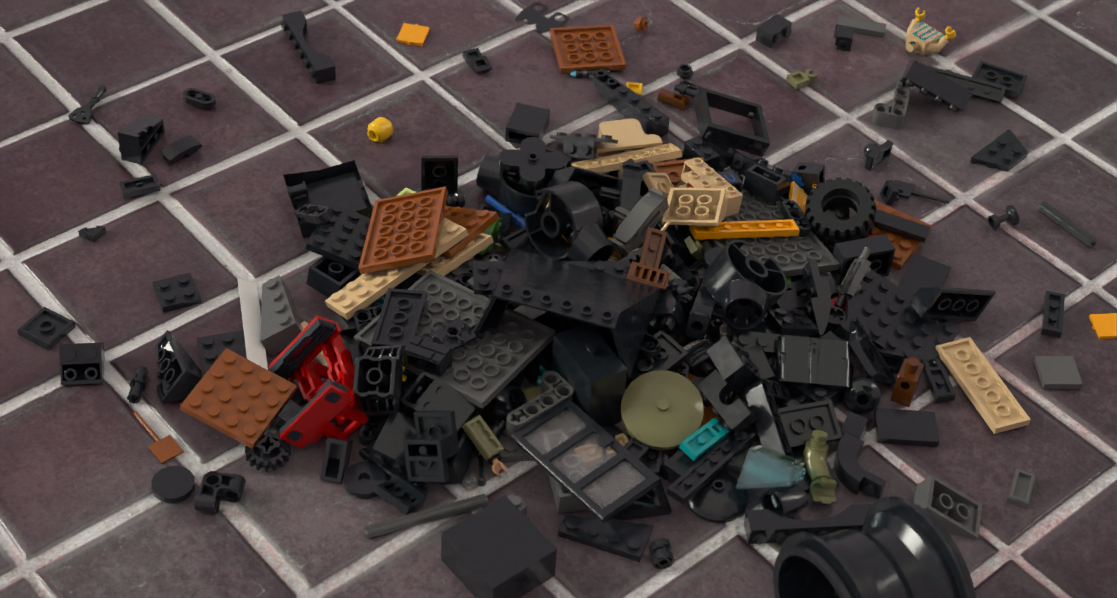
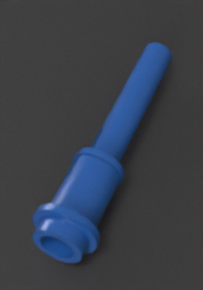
[485,195,525,229]

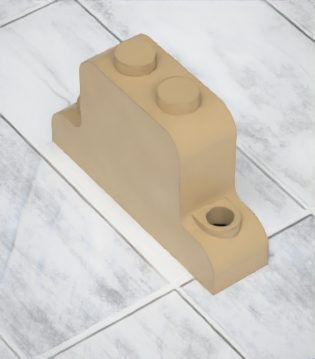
[596,119,662,158]

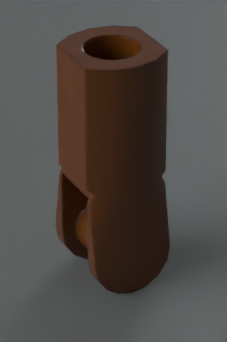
[657,89,690,110]

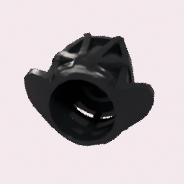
[486,385,527,425]

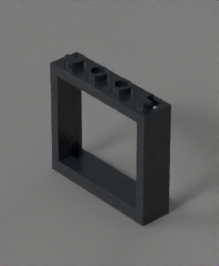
[693,87,770,157]

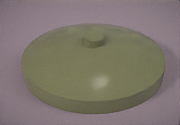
[621,370,704,450]

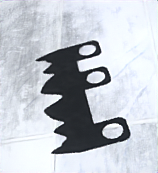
[515,2,569,33]

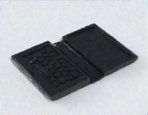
[777,335,850,388]

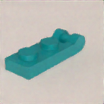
[679,417,730,461]

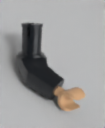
[487,418,508,477]

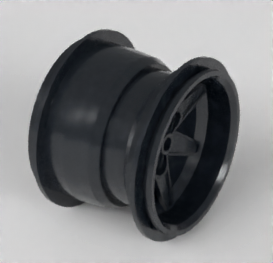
[773,496,976,598]

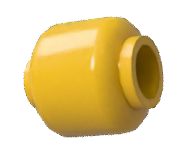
[367,117,393,143]

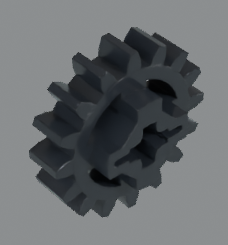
[245,430,291,472]

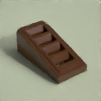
[626,261,671,294]

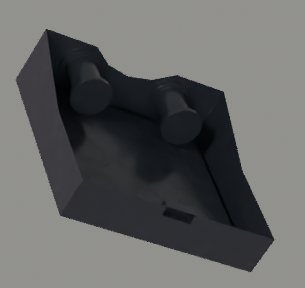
[283,160,373,238]

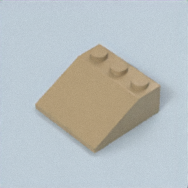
[661,187,727,226]

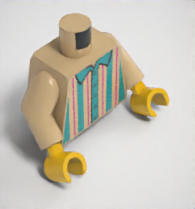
[906,8,956,55]

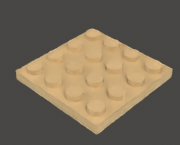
[415,233,494,277]

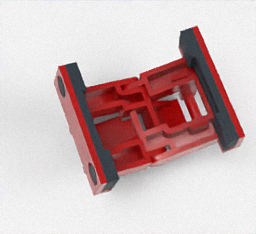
[268,315,368,449]

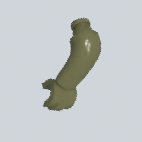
[803,430,837,504]

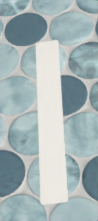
[237,278,268,370]

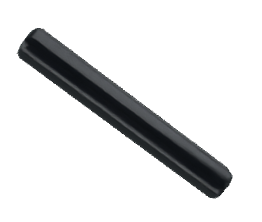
[1038,201,1097,248]

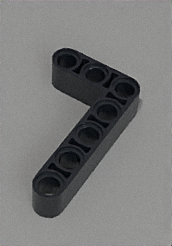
[744,379,797,480]

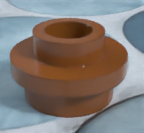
[634,16,648,33]

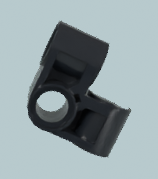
[194,471,246,513]

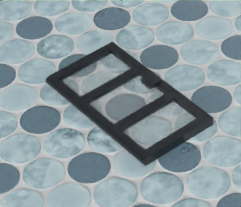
[510,398,660,523]

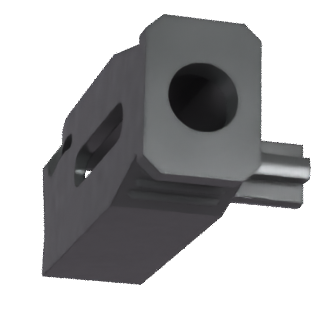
[610,188,669,257]

